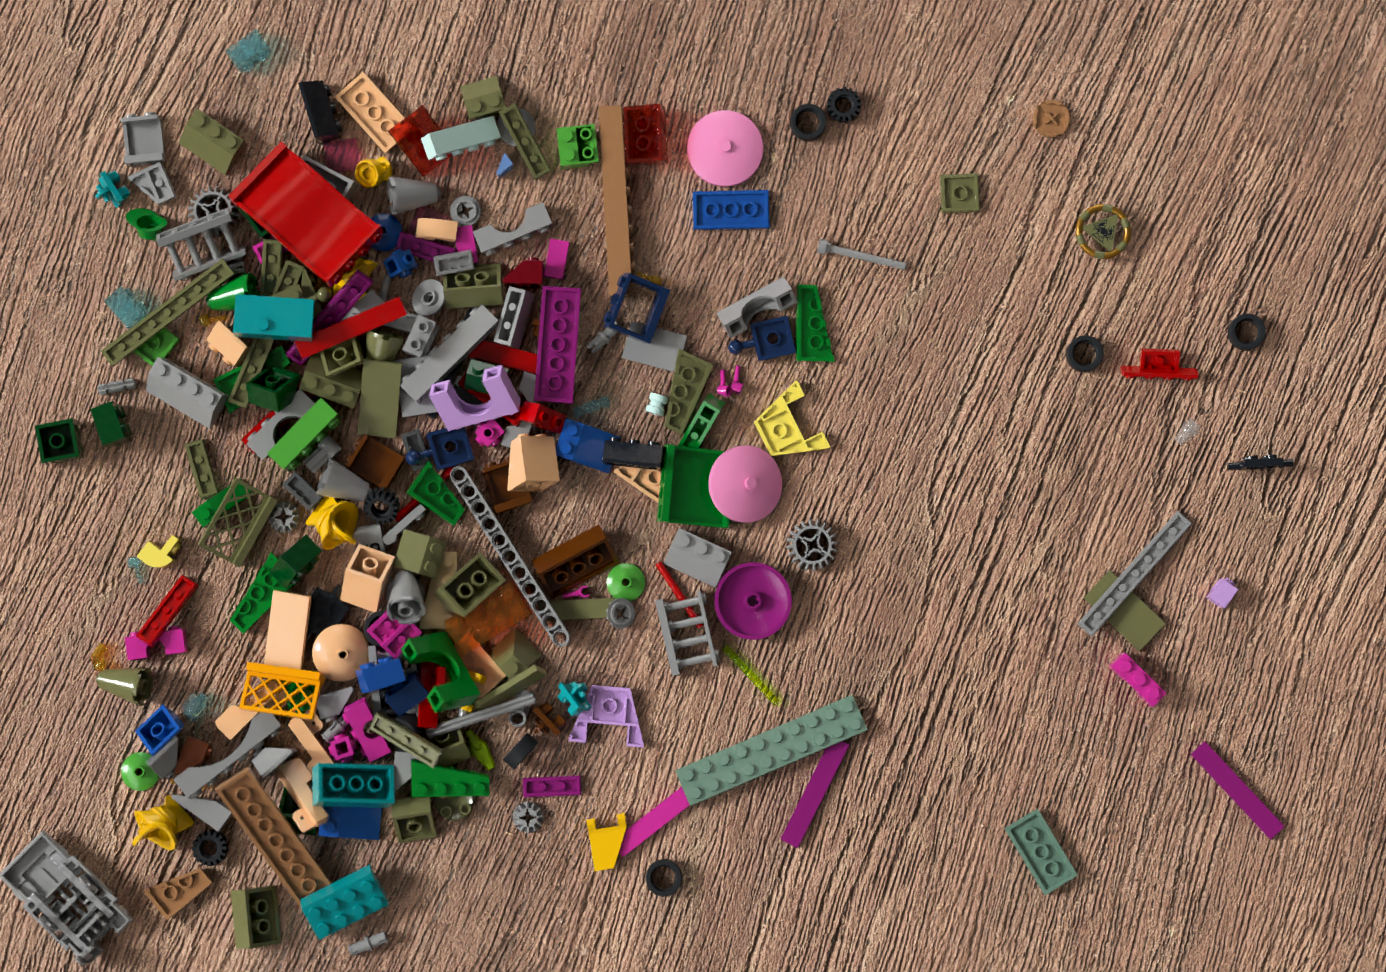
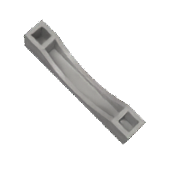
[173,708,281,799]

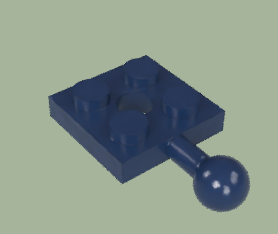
[728,316,796,362]
[406,427,474,471]

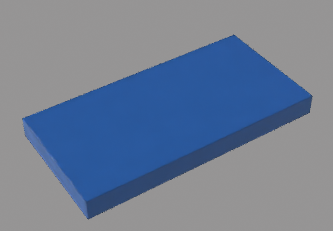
[693,190,770,230]

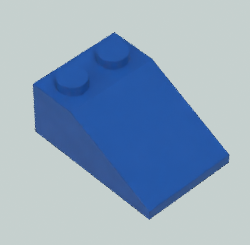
[556,418,621,474]
[319,806,382,840]

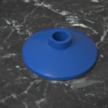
[370,213,403,251]

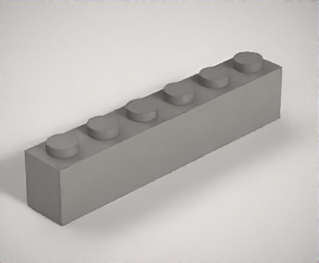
[400,305,499,404]

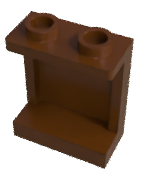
[345,434,406,491]
[482,457,533,514]

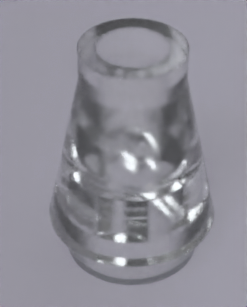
[1174,418,1201,446]

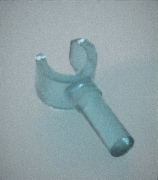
[127,557,143,583]

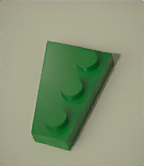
[406,461,465,526]

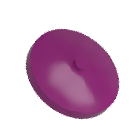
[714,562,792,640]

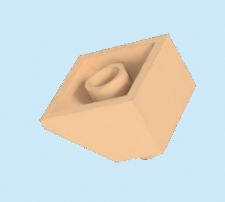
[206,321,250,367]

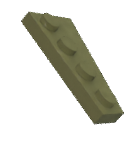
[664,349,713,435]

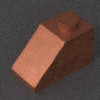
[174,736,213,774]

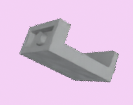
[120,112,166,167]
[403,314,440,357]

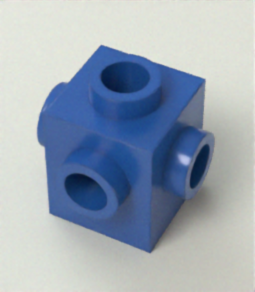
[383,249,418,278]

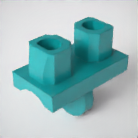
[95,171,130,208]
[558,682,592,716]

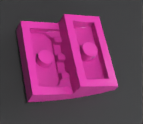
[366,611,422,659]

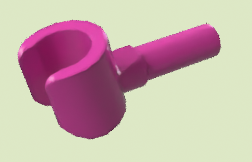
[731,366,743,394]
[717,370,732,397]
[563,586,590,599]

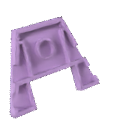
[569,685,644,748]

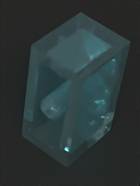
[225,29,272,73]
[104,286,148,329]

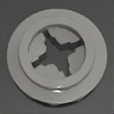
[450,196,481,226]
[269,502,300,533]
[606,598,635,629]
[512,802,543,833]

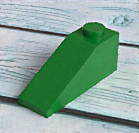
[678,393,725,448]
[192,479,251,529]

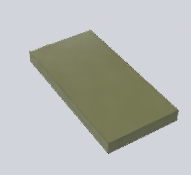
[358,359,403,438]
[1083,570,1166,651]

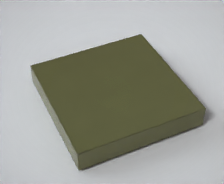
[940,173,980,214]

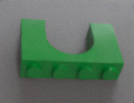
[401,631,480,713]

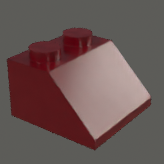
[503,257,544,289]

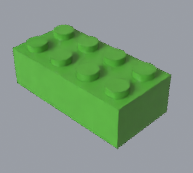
[267,398,342,472]

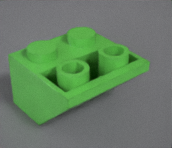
[556,124,599,170]

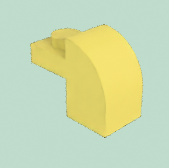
[137,535,182,568]

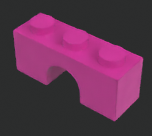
[125,626,188,660]
[1108,652,1166,707]
[342,697,391,762]

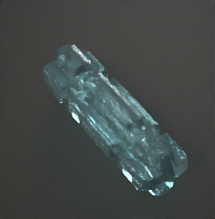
[573,396,610,417]

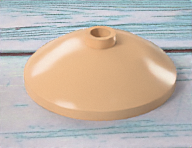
[312,624,370,682]

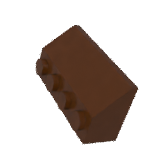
[531,524,619,599]

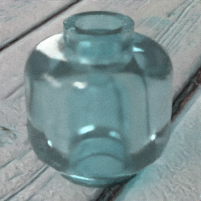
[182,692,211,722]

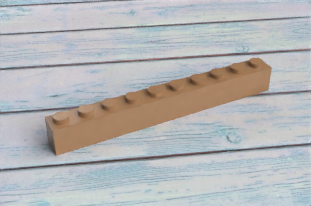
[598,105,636,298]

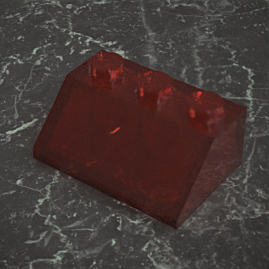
[623,103,668,166]
[388,105,452,177]

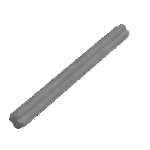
[425,694,536,738]

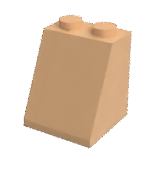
[508,433,560,492]
[340,544,395,612]

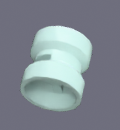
[645,393,669,416]

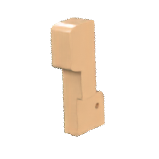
[215,680,287,740]
[288,709,336,774]
[277,758,328,833]

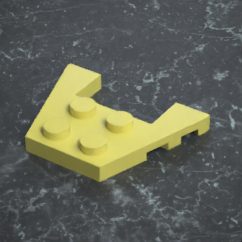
[754,381,830,456]

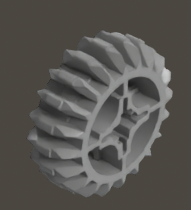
[188,186,240,238]
[786,519,838,571]

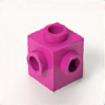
[475,420,505,448]
[329,733,358,762]

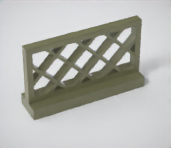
[198,477,278,568]

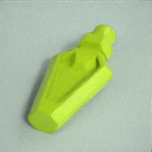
[465,729,495,771]

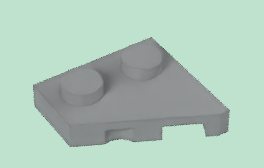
[128,162,177,205]

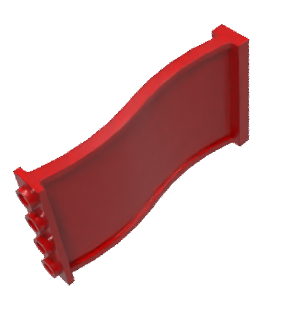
[228,142,384,287]

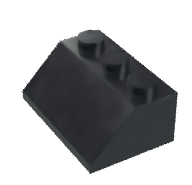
[298,80,343,145]
[602,437,663,470]

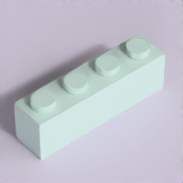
[421,116,501,161]

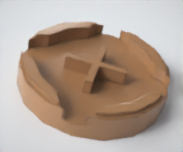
[1032,100,1071,138]

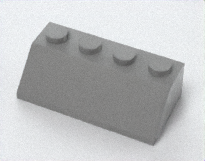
[146,357,229,429]

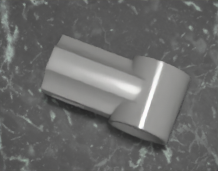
[303,435,343,474]
[509,690,535,728]

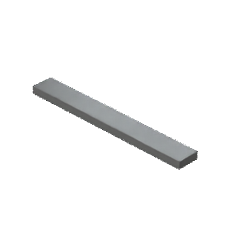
[1077,511,1192,637]

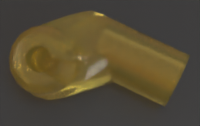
[91,642,108,672]

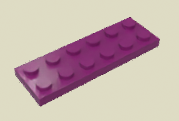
[534,286,581,404]

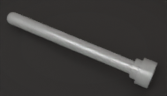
[817,238,907,270]

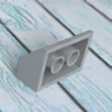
[663,528,732,588]

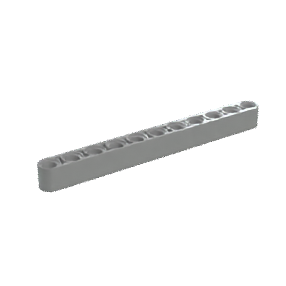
[450,467,571,647]

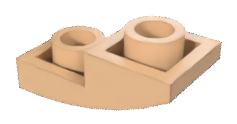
[415,218,458,242]

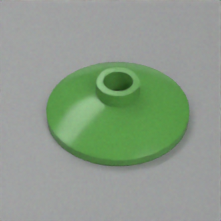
[607,563,645,601]
[121,752,159,791]

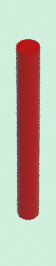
[395,467,453,523]
[655,561,704,629]

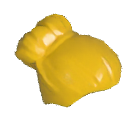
[355,156,393,188]

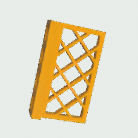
[239,662,326,720]

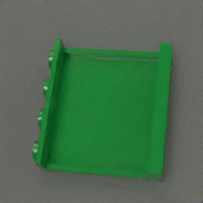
[657,444,732,528]

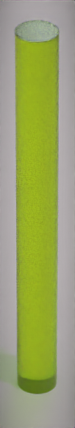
[722,644,780,706]

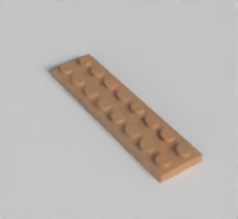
[215,767,332,908]

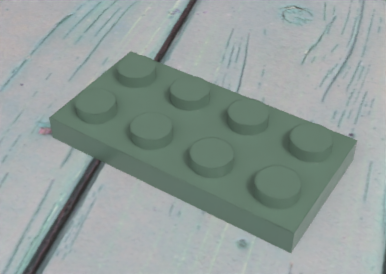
[1004,808,1078,895]

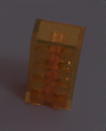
[443,582,531,657]

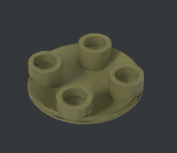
[435,796,474,820]

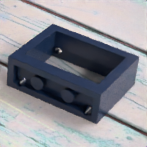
[604,273,670,344]

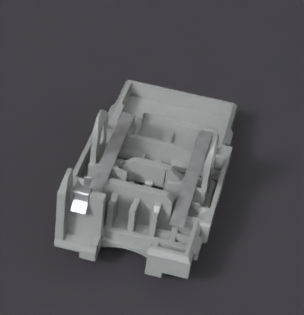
[0,830,134,967]

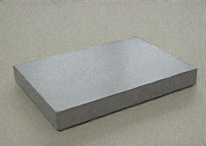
[622,321,687,372]
[394,355,438,418]

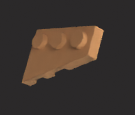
[143,868,213,920]

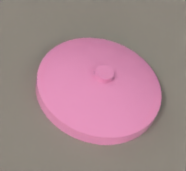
[687,110,763,187]
[708,445,782,523]

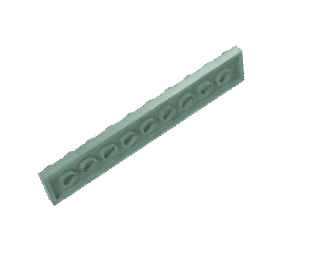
[675,695,868,807]

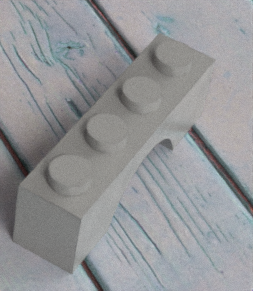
[473,202,553,256]
[717,277,797,339]
[501,372,543,449]
[246,389,315,461]

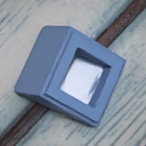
[496,153,514,178]

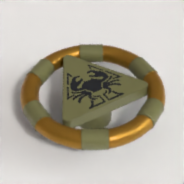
[1075,204,1131,259]

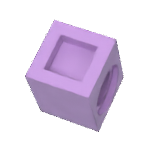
[1206,578,1238,609]

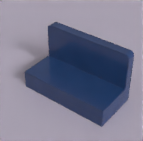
[385,670,429,716]

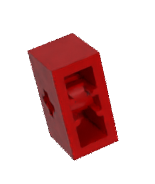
[519,401,567,434]

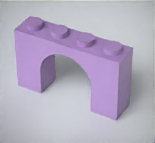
[429,365,521,431]

